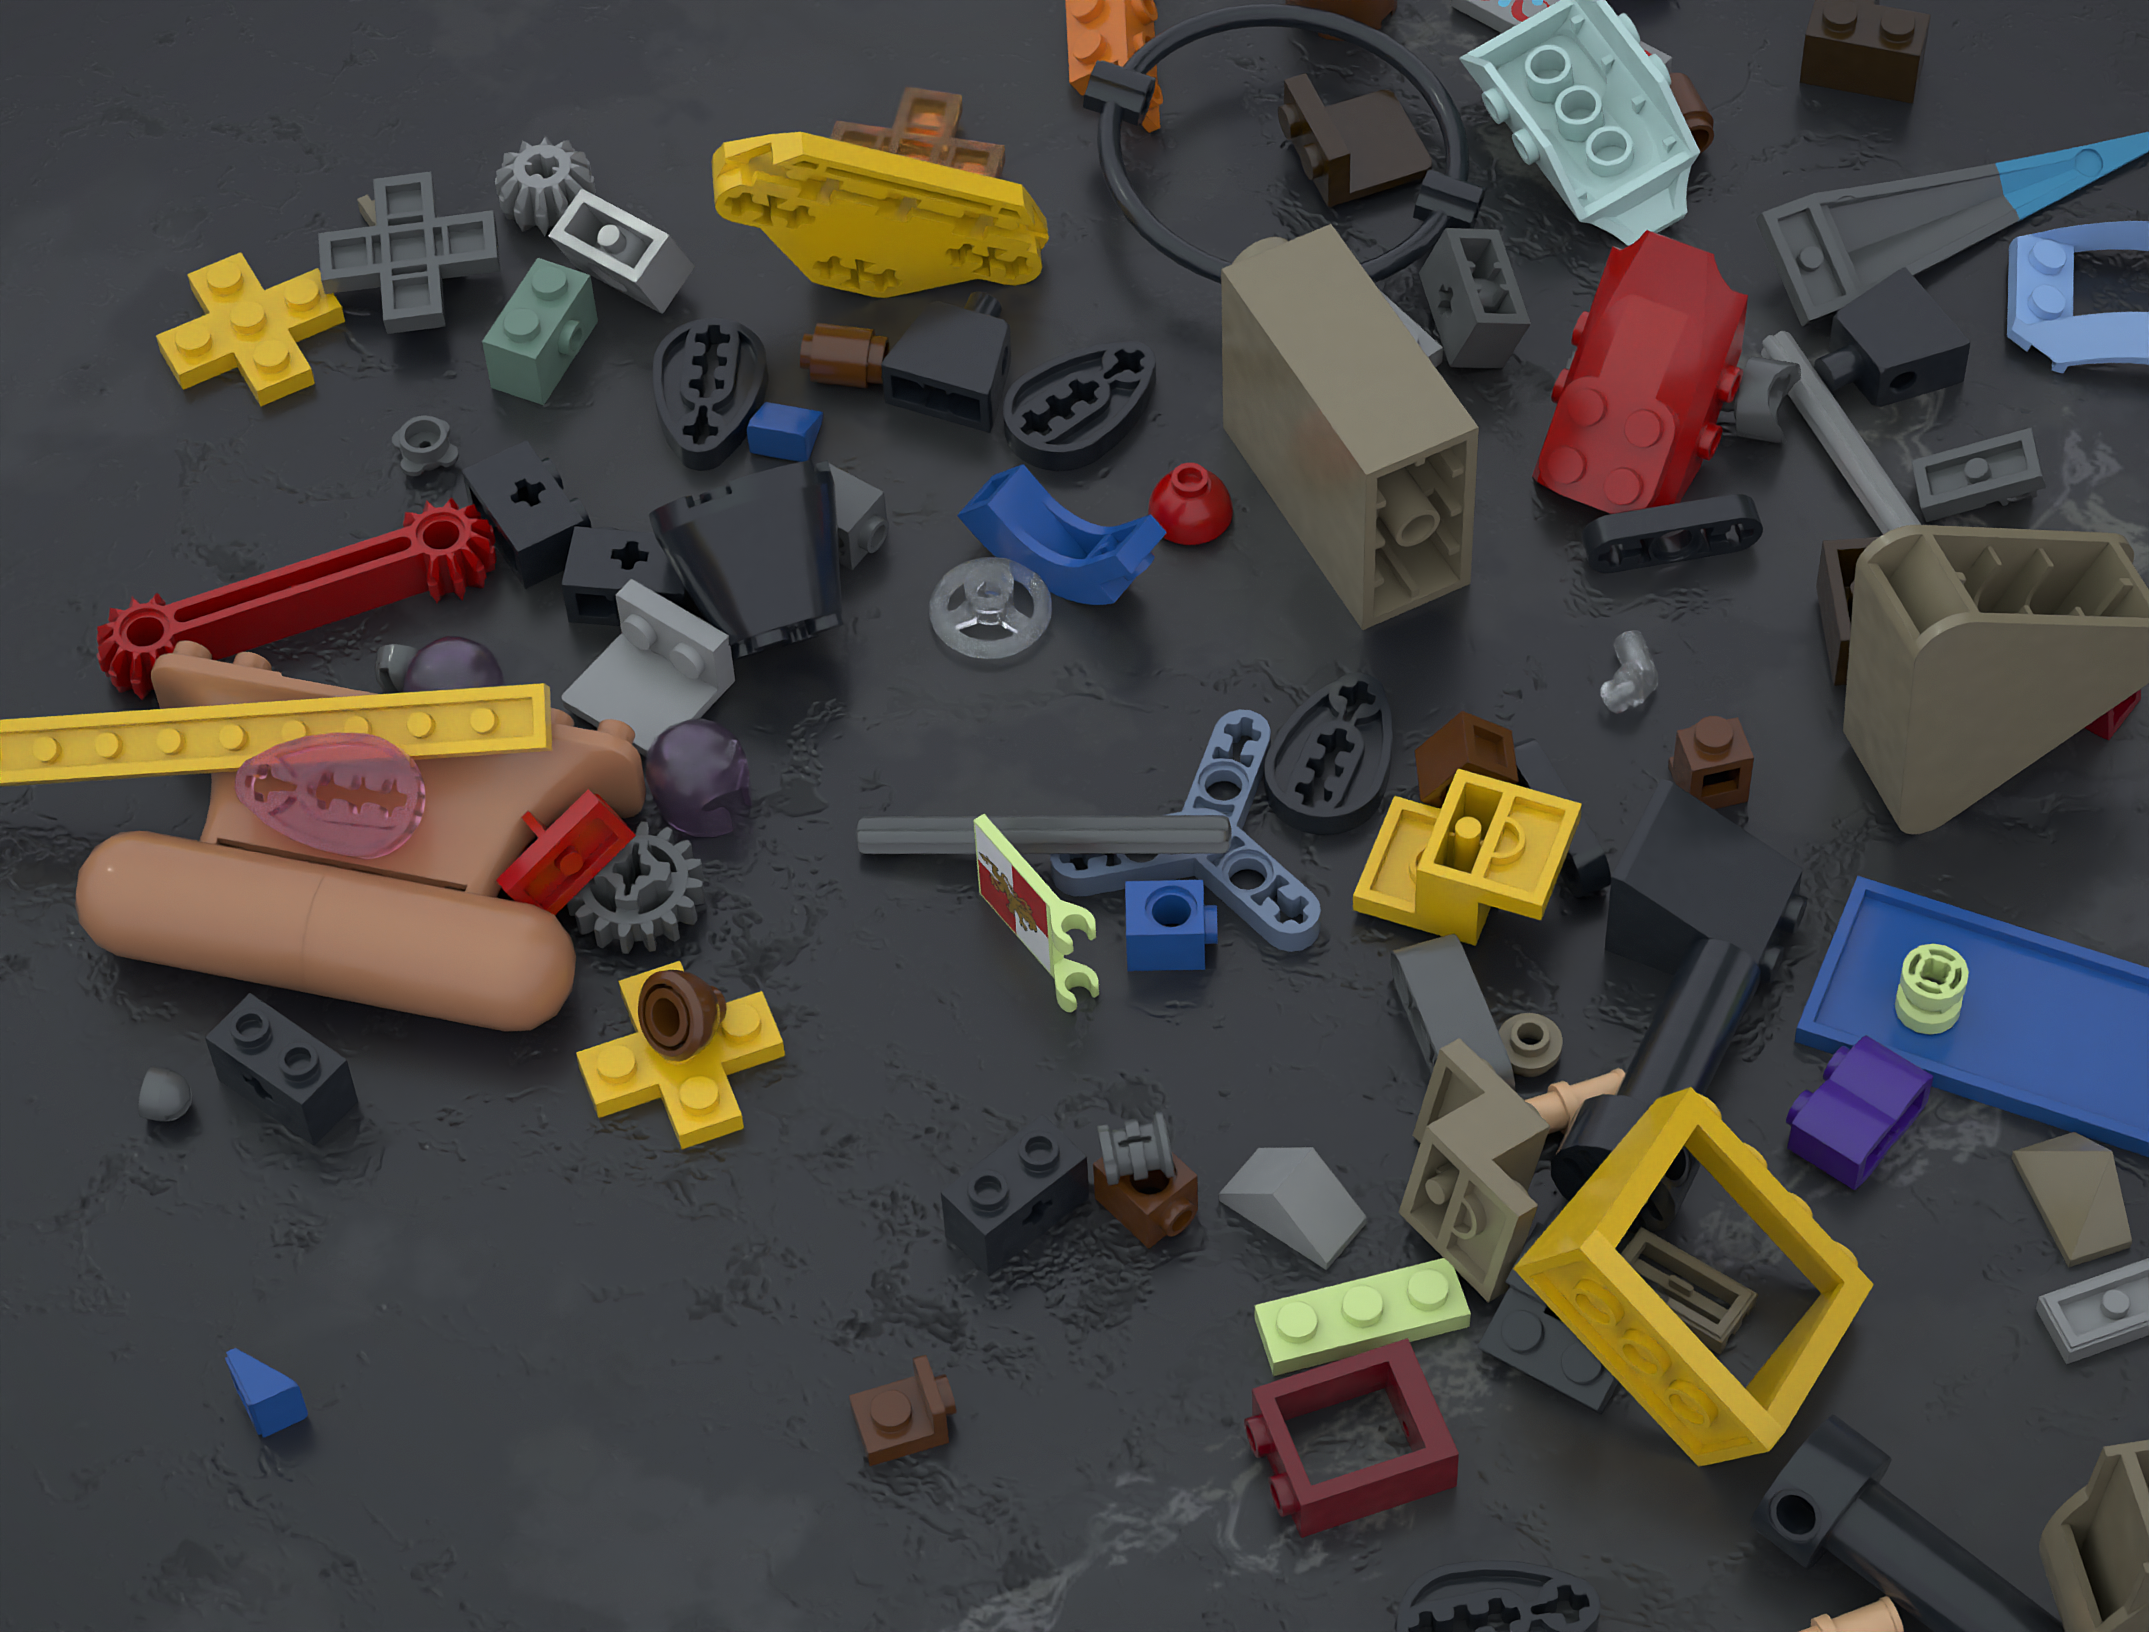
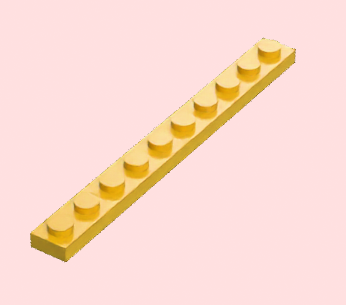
[0,683,552,787]

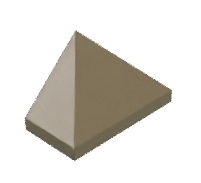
[2011,1132,2132,1268]

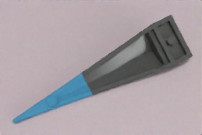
[1755,132,2149,327]

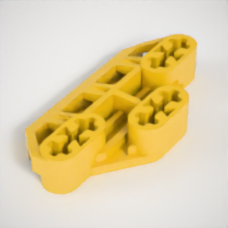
[711,132,1049,298]

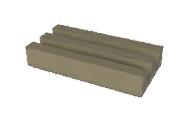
[1621,1227,1757,1354]

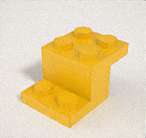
[1353,769,1582,946]

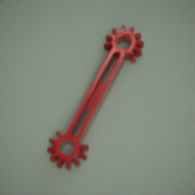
[96,497,497,700]

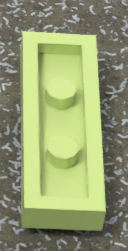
[1255,1258,1471,1376]

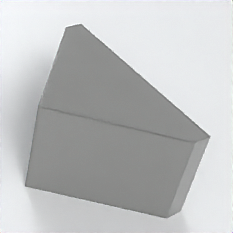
[1219,1147,1367,1270]

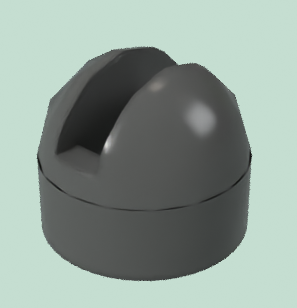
[374,644,427,694]
[139,1066,192,1122]

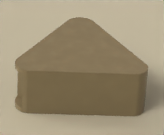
[1843,525,2149,834]

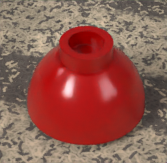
[1148,463,1233,545]

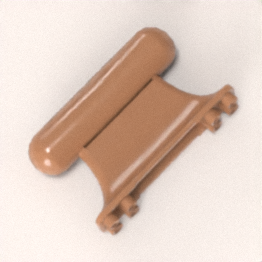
[75,641,647,1031]

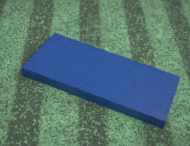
[1794,876,2149,1157]

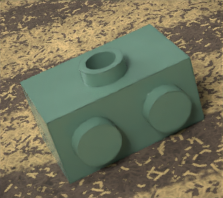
[482,258,598,405]

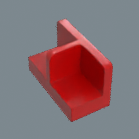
[496,789,636,915]

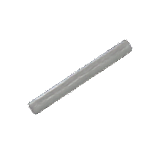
[1761,331,1921,534]

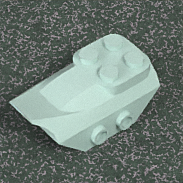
[1459,0,1700,246]

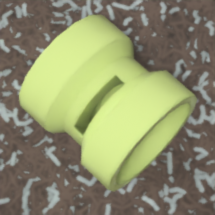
[1895,944,1969,1035]

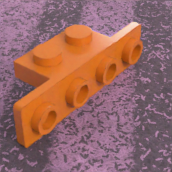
[1065,0,1163,133]

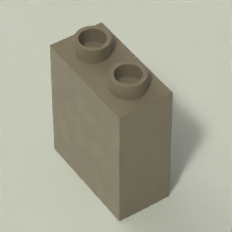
[1221,224,1479,630]

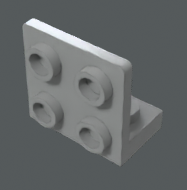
[562,579,735,762]

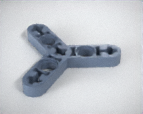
[1050,709,1321,952]

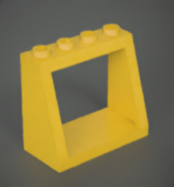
[1513,1087,1874,1467]

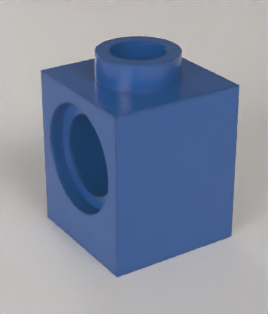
[1125,880,1218,971]

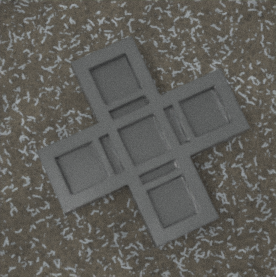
[318,171,501,334]

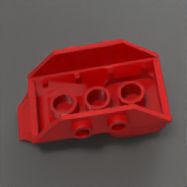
[1532,230,1748,514]

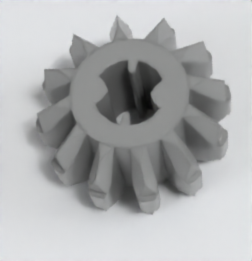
[495,136,596,236]

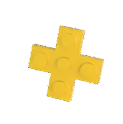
[156,252,345,406]
[576,961,785,1149]

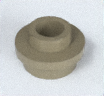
[1498,1013,1563,1077]

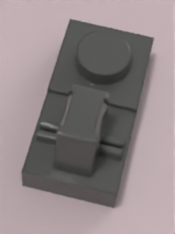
[1911,428,2046,522]

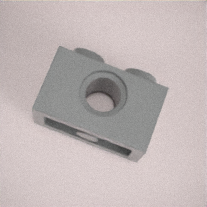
[548,188,695,314]

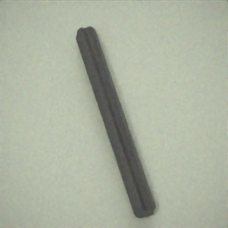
[856,815,1232,854]

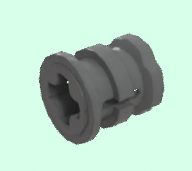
[1097,1110,1174,1186]

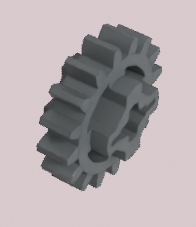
[567,821,705,954]

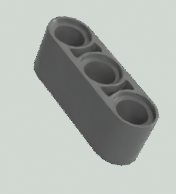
[1390,934,1515,1091]

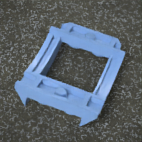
[2007,221,2149,373]

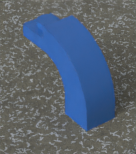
[957,464,1167,605]

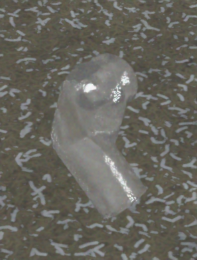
[1600,630,1659,713]

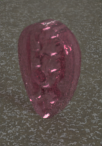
[235,732,425,859]

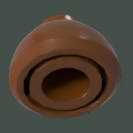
[638,970,727,1062]

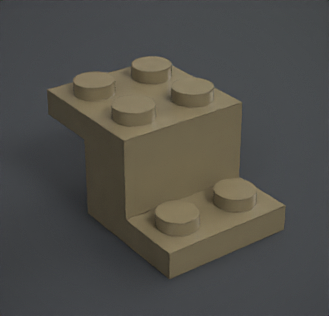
[1398,1038,1550,1303]

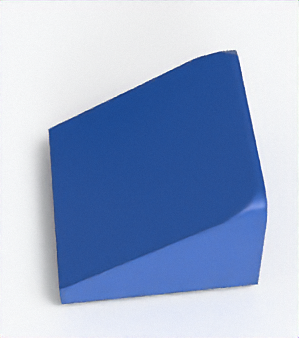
[747,402,824,462]
[225,1348,308,1438]

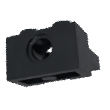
[1477,1222,1670,1415]

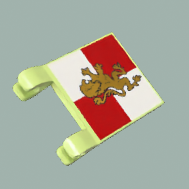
[973,814,1099,1012]

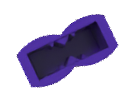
[1786,1035,1934,1190]

